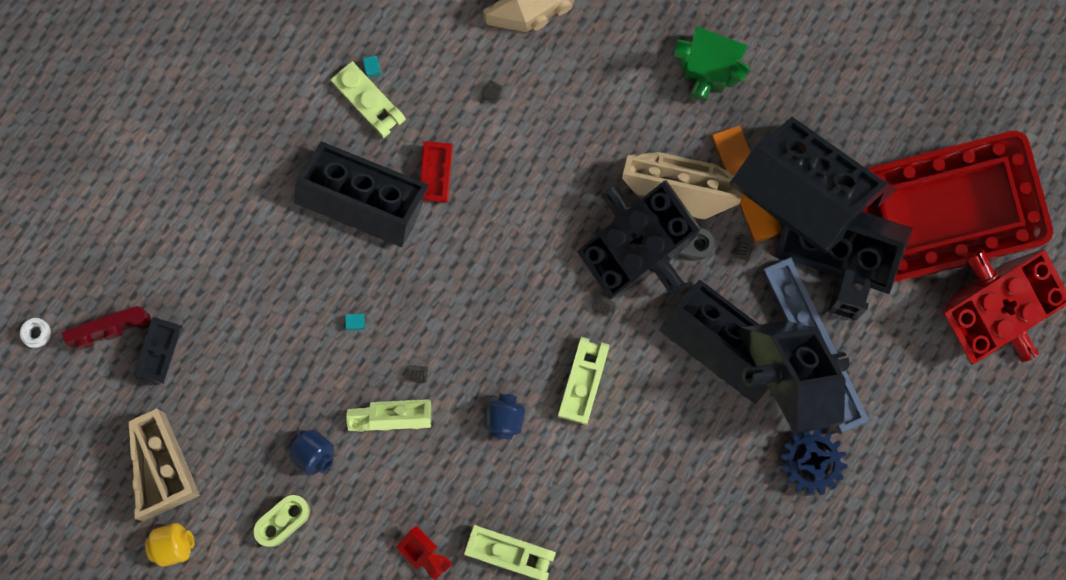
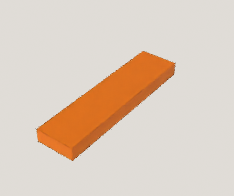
[712,125,782,244]

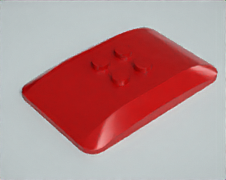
[863,131,1053,283]

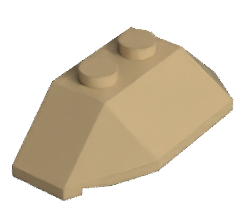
[483,0,575,32]
[622,152,742,219]

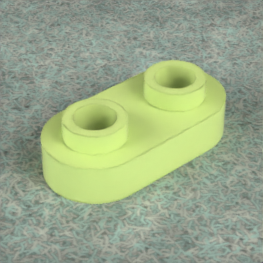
[254,495,310,547]

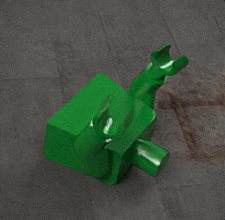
[674,26,751,101]

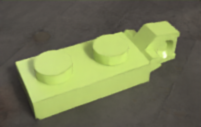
[346,399,431,432]

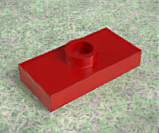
[420,141,454,202]

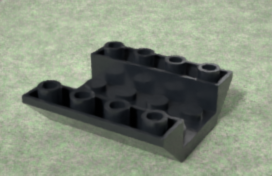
[730,117,896,254]

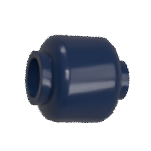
[483,393,525,440]
[289,429,335,475]

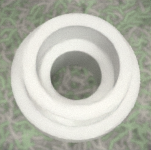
[20,318,51,348]

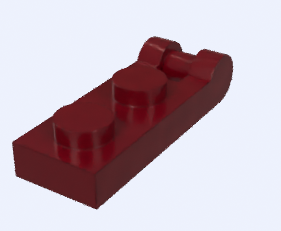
[61,306,152,350]

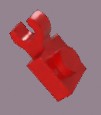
[395,525,452,580]

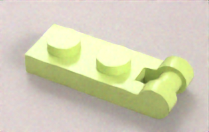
[331,61,406,138]
[558,337,610,425]
[464,525,556,580]

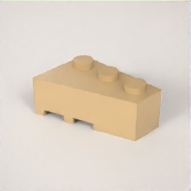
[129,409,200,522]

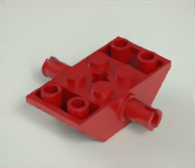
[942,249,1066,365]

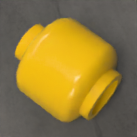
[145,523,194,567]

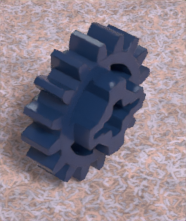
[779,429,848,496]

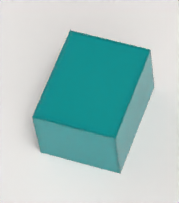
[363,56,381,78]
[345,314,365,331]

